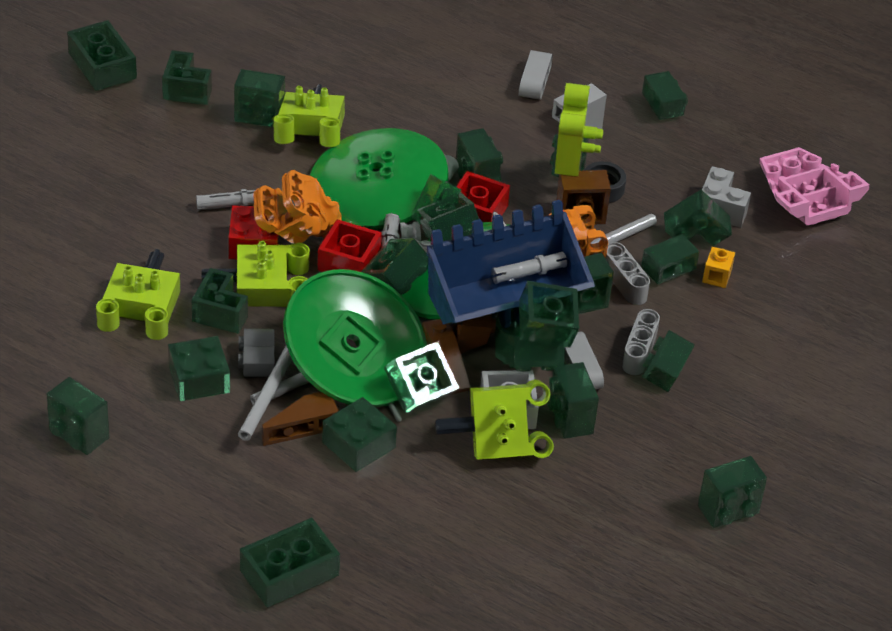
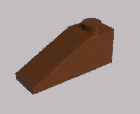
[422,319,470,395]
[262,392,339,446]

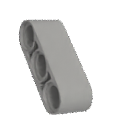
[519,50,553,100]
[602,242,650,305]
[622,309,660,375]
[556,331,604,393]

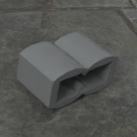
[238,329,274,377]

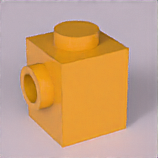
[702,247,735,288]

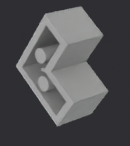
[552,83,607,139]
[696,166,751,228]

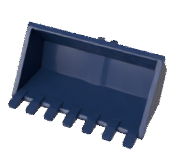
[427,200,595,328]

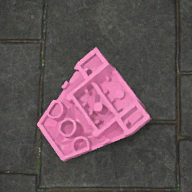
[760,147,869,225]

